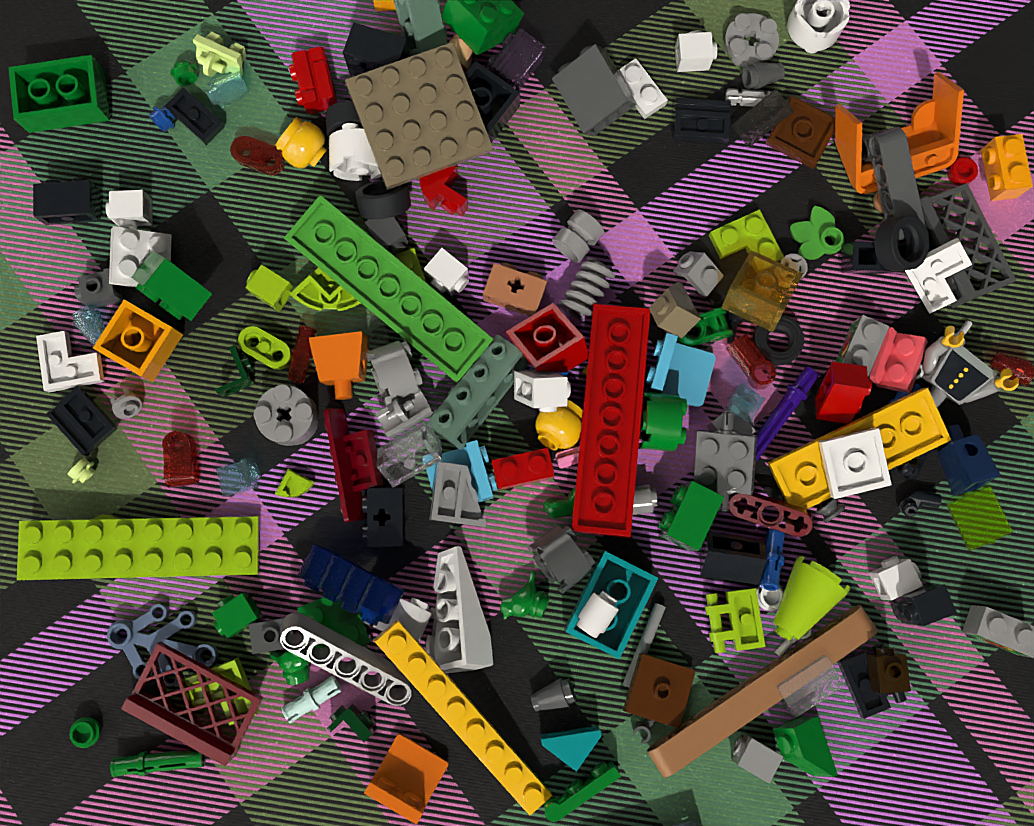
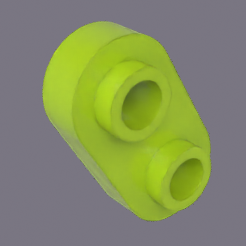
[238,326,293,370]

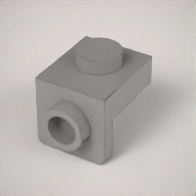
[673,251,724,296]

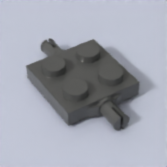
[694,412,757,511]

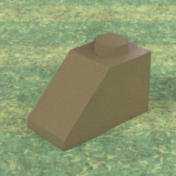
[649,281,701,339]

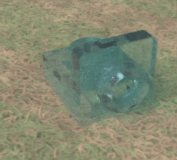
[726,383,765,422]
[216,458,261,497]

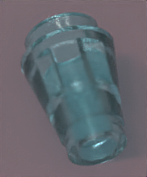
[72,305,105,346]

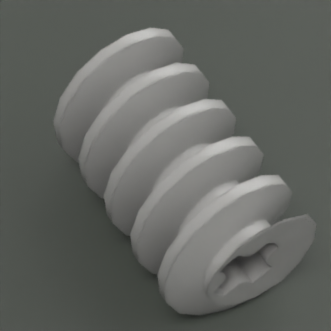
[559,257,615,320]

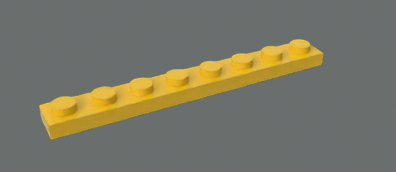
[374,619,552,815]

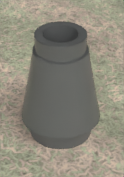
[742,63,785,90]
[530,678,576,712]

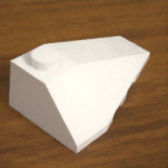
[426,546,493,673]

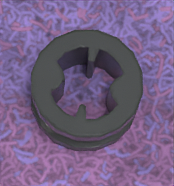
[815,498,845,523]

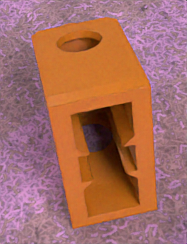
[309,331,369,400]

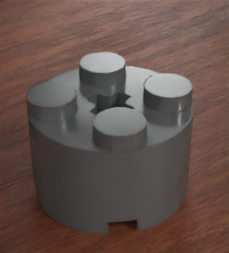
[528,525,595,594]

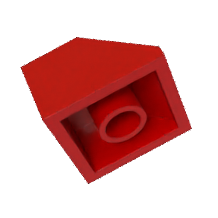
[506,303,589,373]

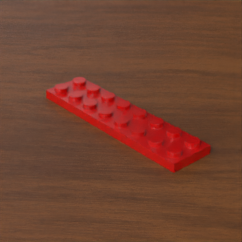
[572,304,650,538]

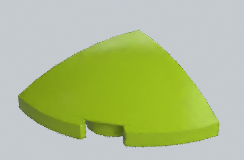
[290,267,360,311]

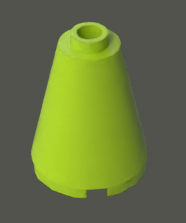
[773,556,850,642]

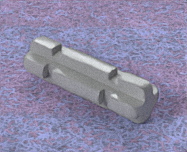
[725,88,779,108]

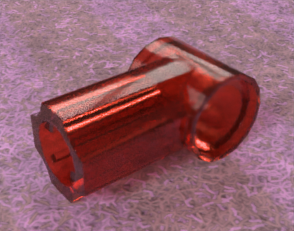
[726,334,776,390]

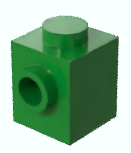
[212,592,264,638]

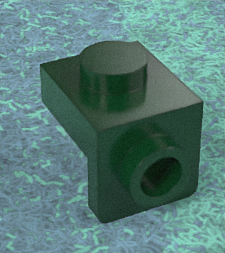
[327,704,376,742]

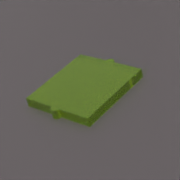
[947,486,1013,551]

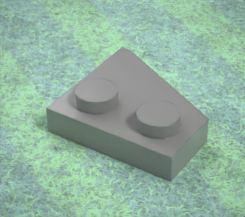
[429,462,486,527]

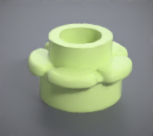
[68,458,95,483]

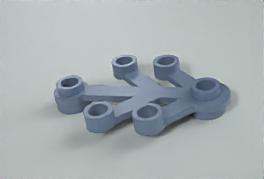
[107,604,219,687]

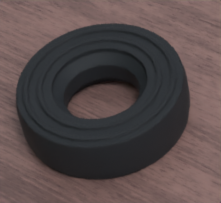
[752,315,804,366]

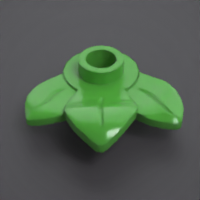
[790,206,844,260]

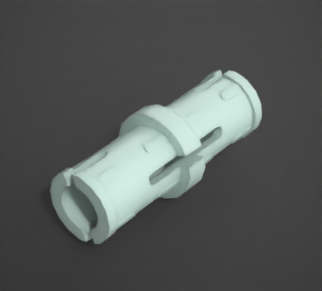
[281,675,342,724]

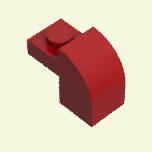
[419,165,468,217]

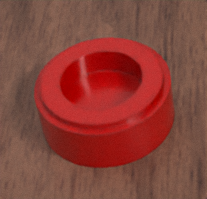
[947,157,978,186]

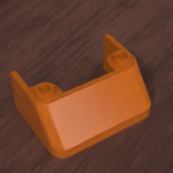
[835,72,964,195]

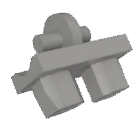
[375,387,434,439]

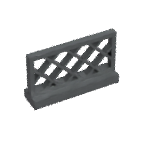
[920,183,1017,308]

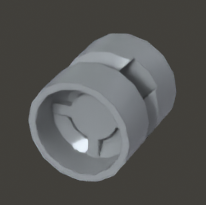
[552,210,604,263]

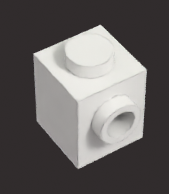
[675,30,717,72]
[106,190,152,229]
[424,248,469,296]
[869,556,923,600]

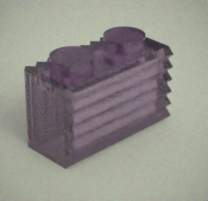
[486,28,546,91]

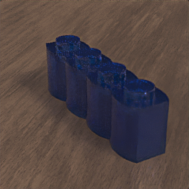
[298,543,404,626]

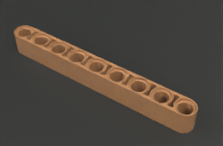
[646,605,878,778]

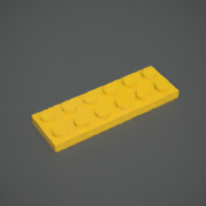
[767,388,951,509]

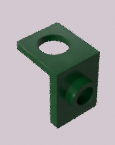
[215,345,255,397]

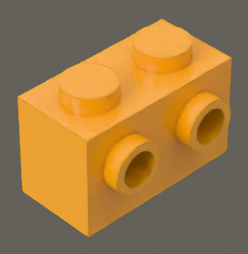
[981,134,1033,201]

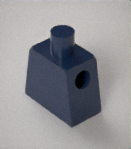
[938,424,1000,496]

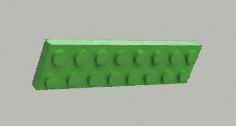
[284,195,494,384]

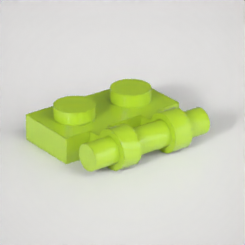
[705,588,766,653]

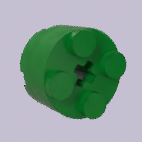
[638,391,687,451]

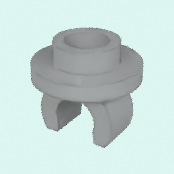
[110,387,142,419]

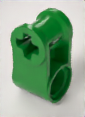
[677,307,734,347]

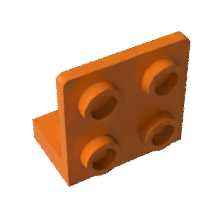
[364,734,449,825]

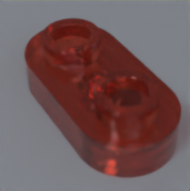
[230,136,285,176]

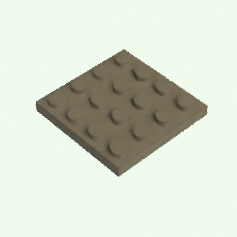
[345,42,493,190]

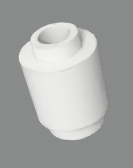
[576,591,619,638]

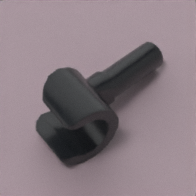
[727,303,747,345]

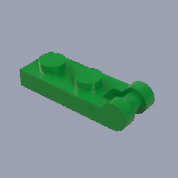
[544,761,621,822]

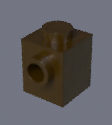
[866,647,911,694]

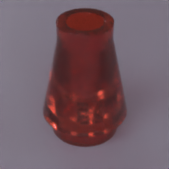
[989,351,1034,387]

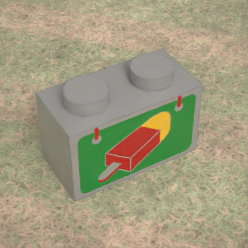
[835,315,889,376]
[962,605,1034,658]

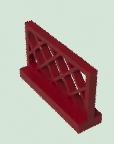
[121,641,263,766]

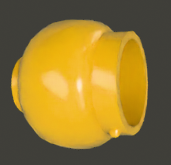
[275,117,326,169]
[535,400,583,450]

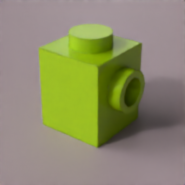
[245,264,294,312]

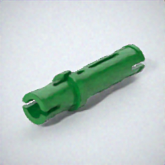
[110,749,206,777]

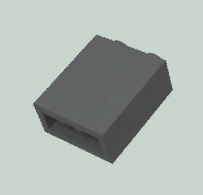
[552,44,637,137]

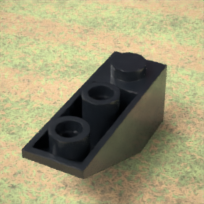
[841,241,907,274]

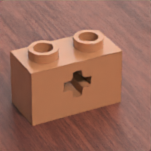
[483,263,547,317]

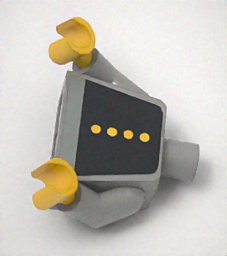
[922,326,1019,408]

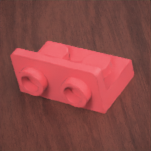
[869,327,928,393]

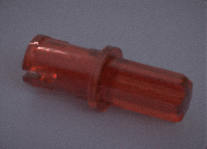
[288,326,317,383]

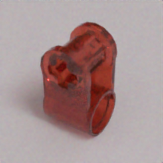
[162,431,200,488]

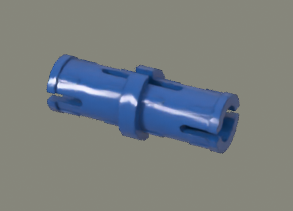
[760,529,785,591]

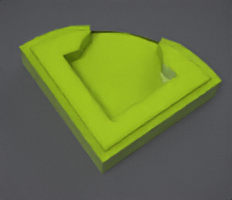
[275,469,315,498]

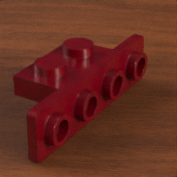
[323,408,383,522]

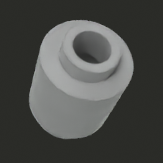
[633,484,658,515]

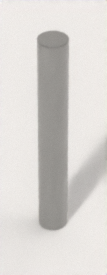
[622,603,666,688]

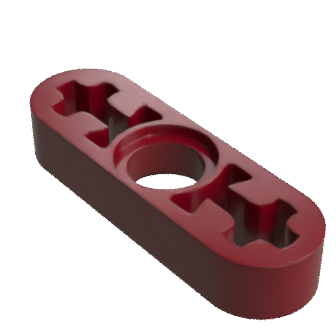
[729,492,813,537]

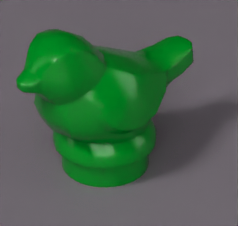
[500,571,550,619]
[270,650,310,685]

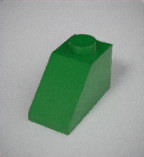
[773,716,838,777]

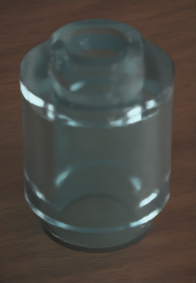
[205,71,249,108]

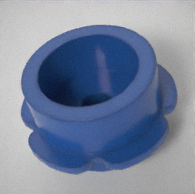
[149,106,175,132]

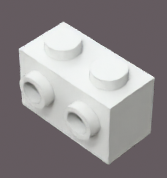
[514,370,571,412]

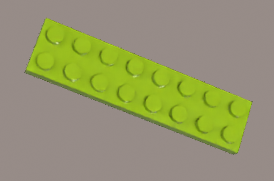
[17,516,260,580]

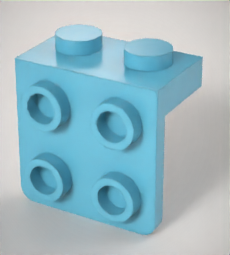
[645,333,716,407]
[425,440,497,503]

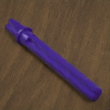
[729,366,819,496]

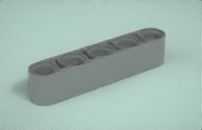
[280,613,411,706]

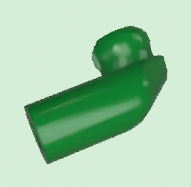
[543,487,576,518]

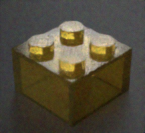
[721,250,803,332]

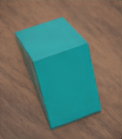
[541,726,601,772]

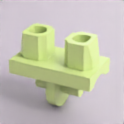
[193,32,246,79]

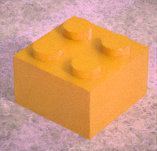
[93,300,183,382]

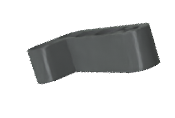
[862,127,925,242]

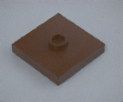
[765,95,835,169]
[623,653,696,729]

